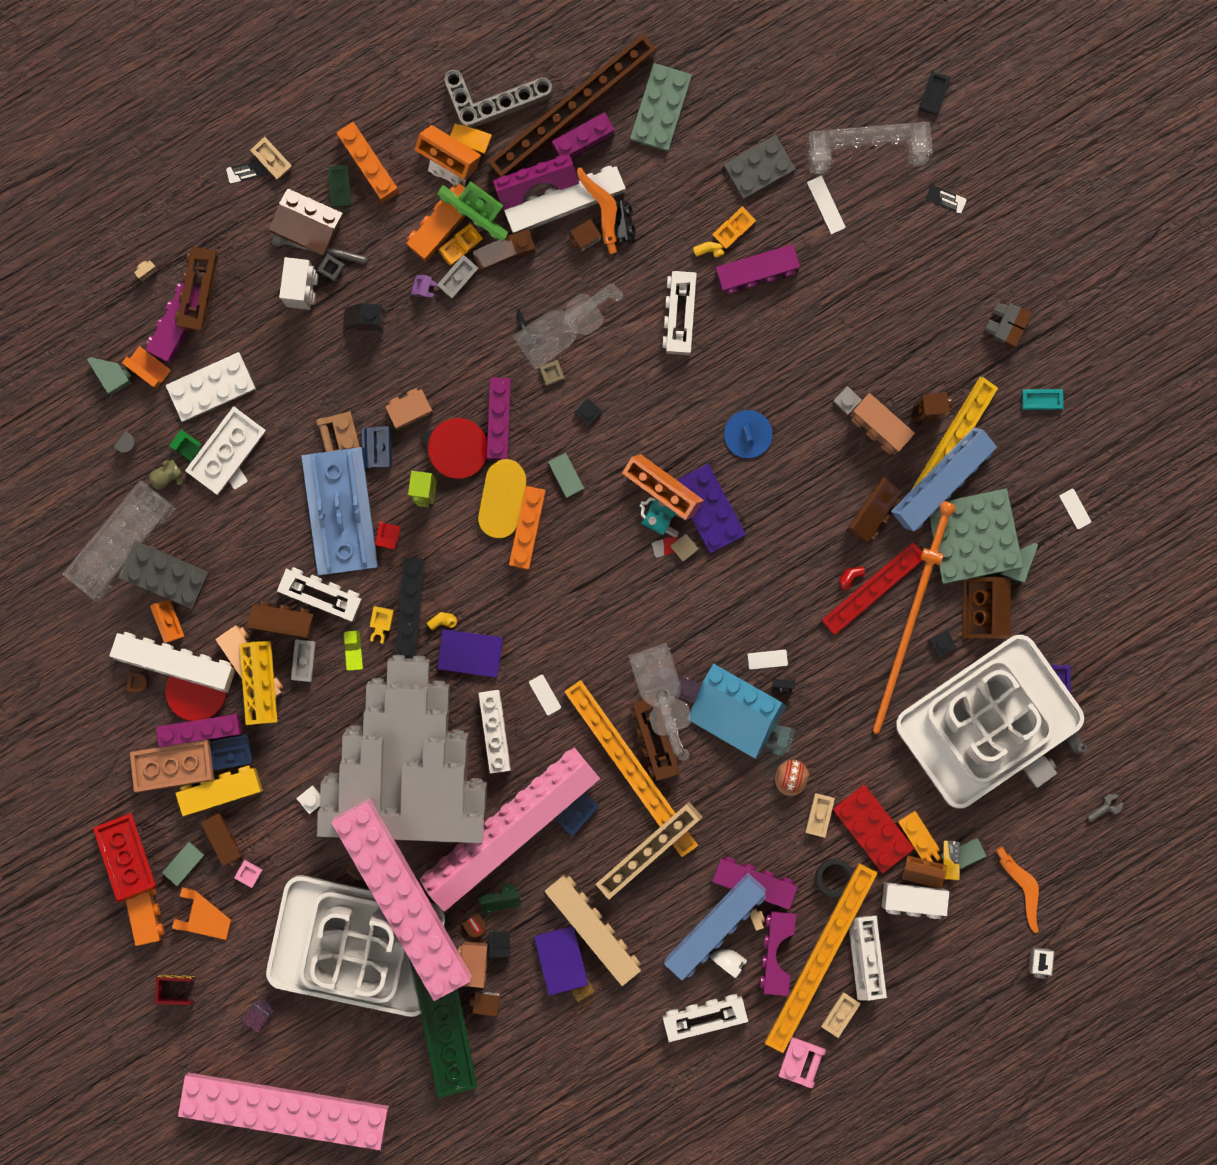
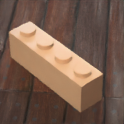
[215,625,283,698]

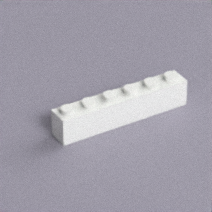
[504,166,625,234]
[110,632,235,693]

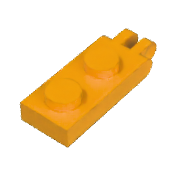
[898,811,941,862]

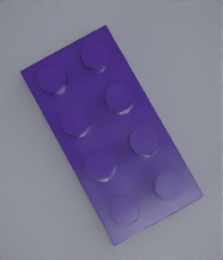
[677,464,746,554]

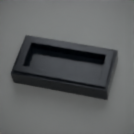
[918,71,951,116]

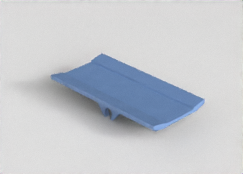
[301,447,378,575]

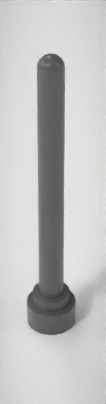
[272,234,368,264]

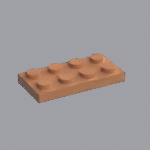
[130,740,214,793]

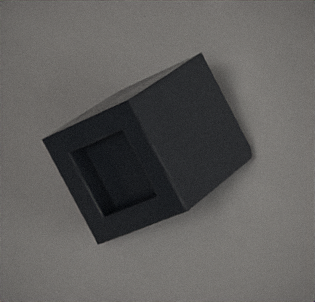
[489,931,510,958]

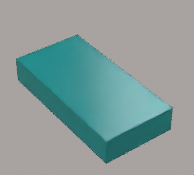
[1022,389,1063,410]

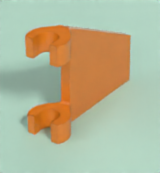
[172,887,231,940]

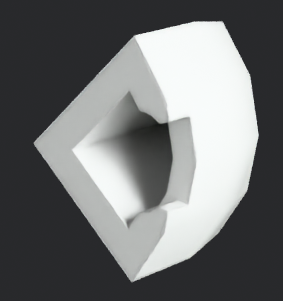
[709,949,747,978]

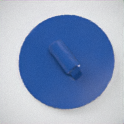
[724,410,772,458]

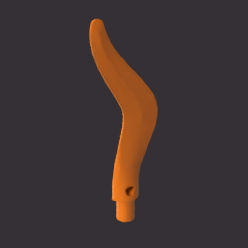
[577,168,617,254]
[995,846,1039,933]

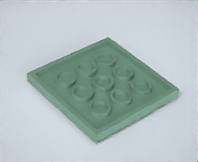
[929,488,1024,584]

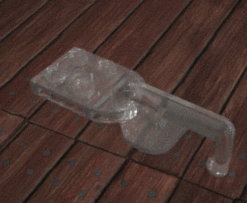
[512,284,623,370]
[629,643,692,761]

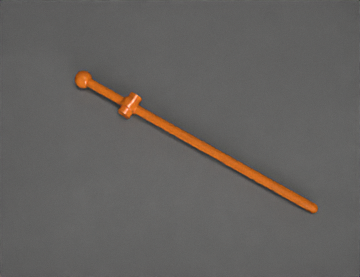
[873,501,956,734]

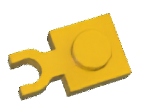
[370,606,395,644]

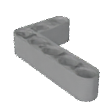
[444,70,552,128]

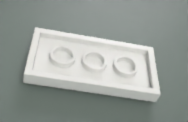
[166,352,256,422]
[185,407,267,495]

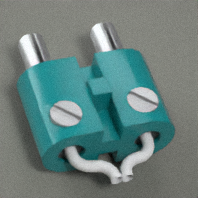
[640,497,685,538]

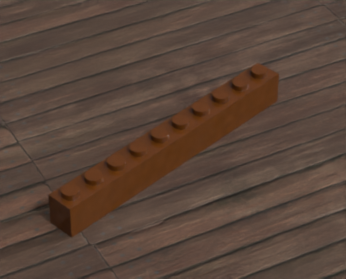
[488,34,656,178]

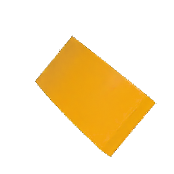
[450,124,492,155]
[712,206,756,249]
[438,223,483,266]

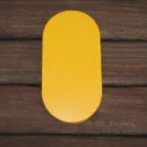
[478,459,526,538]

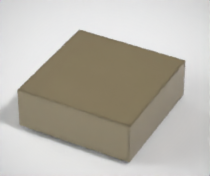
[539,360,565,386]
[670,534,699,562]

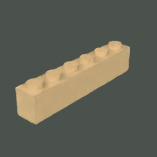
[595,802,702,899]
[545,875,641,986]

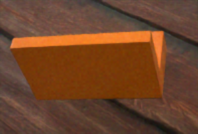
[122,346,172,389]

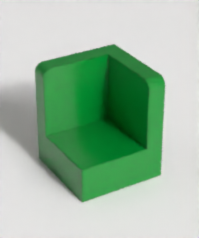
[169,430,203,461]

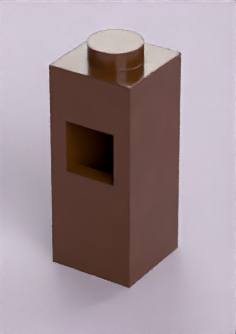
[201,813,243,867]

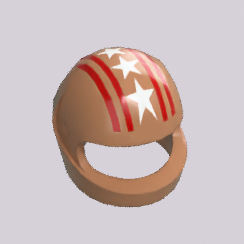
[775,760,809,796]

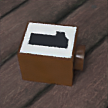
[569,219,601,251]
[470,991,500,1016]

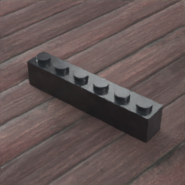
[396,558,425,659]

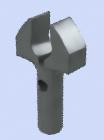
[1087,794,1123,822]

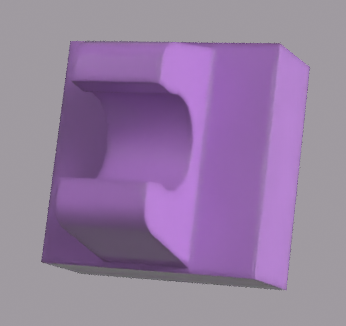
[411,275,437,297]

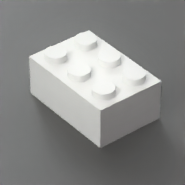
[279,257,318,310]
[881,882,949,919]

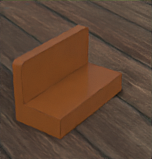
[902,855,947,889]

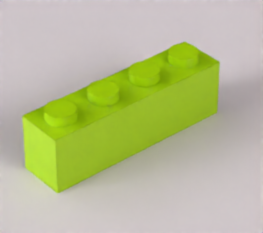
[408,471,437,507]

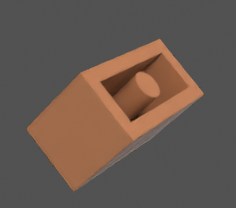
[385,388,433,430]

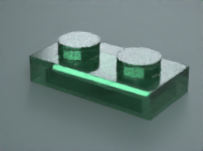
[328,165,352,208]

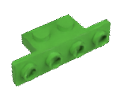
[437,181,508,241]

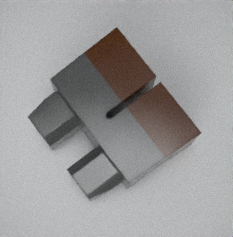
[984,303,1032,350]

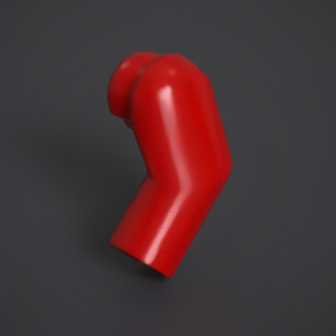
[839,566,865,590]

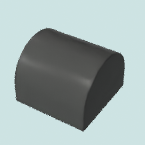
[317,254,345,282]
[114,431,138,454]

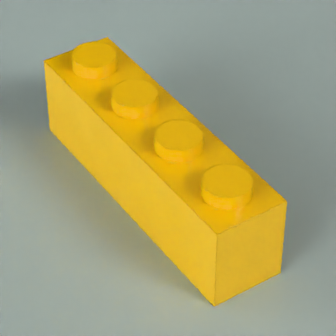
[176,765,263,816]

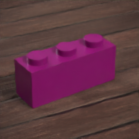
[552,112,615,158]

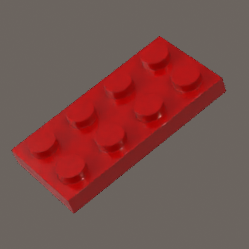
[832,784,914,874]
[93,813,157,903]

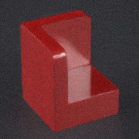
[375,521,401,550]

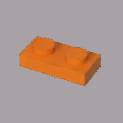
[150,599,185,643]

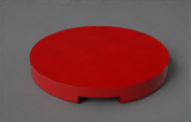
[428,418,488,479]
[165,676,227,721]

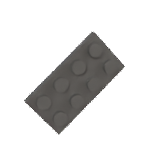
[118,540,208,609]

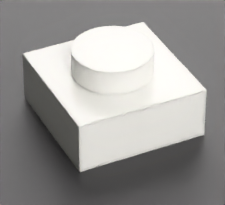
[297,786,320,814]

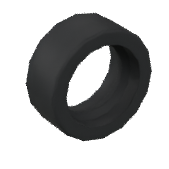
[816,859,853,898]

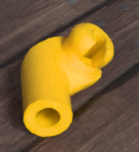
[693,242,724,258]
[427,612,457,631]

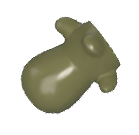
[149,459,183,490]

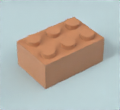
[850,393,915,455]

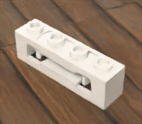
[663,271,696,355]
[277,567,363,622]
[479,690,511,773]
[849,916,887,1001]
[663,994,748,1042]

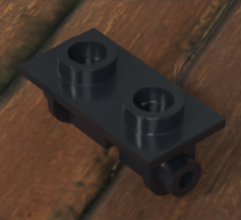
[614,200,636,243]

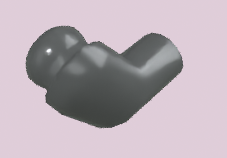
[1067,729,1087,754]

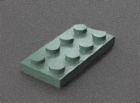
[630,63,692,152]

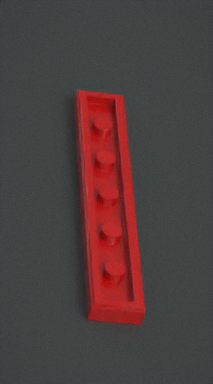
[821,542,923,636]

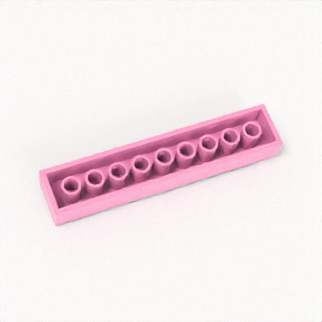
[419,748,600,912]
[331,798,472,1001]
[178,1073,389,1150]

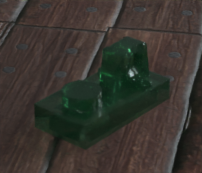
[478,883,522,913]

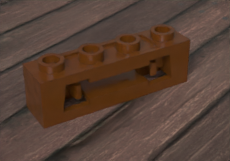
[175,246,219,333]
[914,392,953,424]
[630,696,680,781]

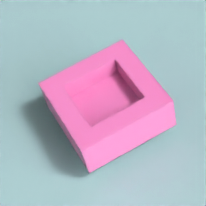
[235,860,263,888]

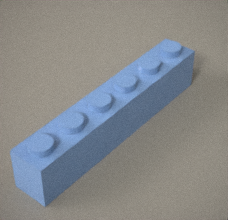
[891,428,997,531]
[664,873,766,980]

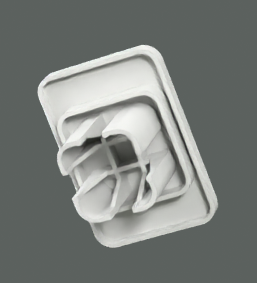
[896,635,1084,809]
[266,875,445,1017]

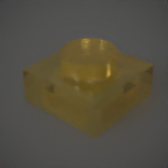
[571,979,596,1003]

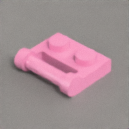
[778,1037,826,1088]

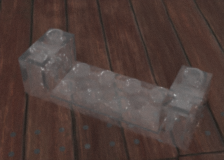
[806,122,933,174]
[62,480,177,601]

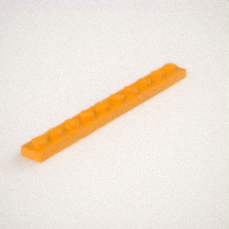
[564,680,698,857]
[765,863,877,1053]

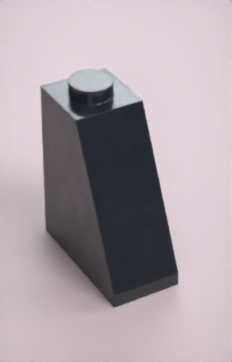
[343,303,385,332]

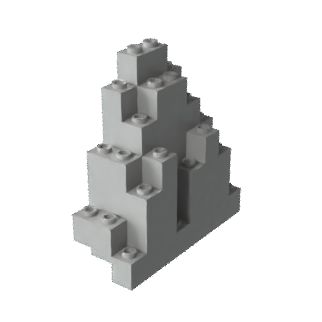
[317,655,487,843]

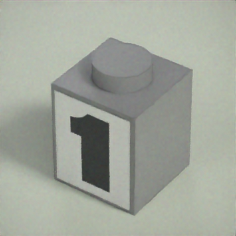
[1028,947,1054,979]

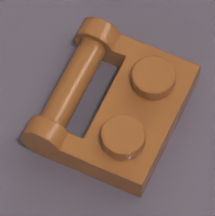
[316,411,360,452]

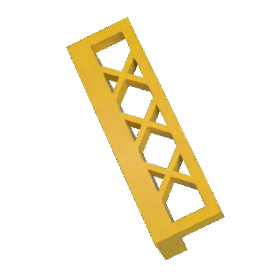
[239,641,277,725]

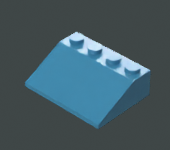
[688,664,787,759]

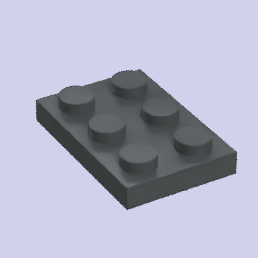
[723,135,796,200]

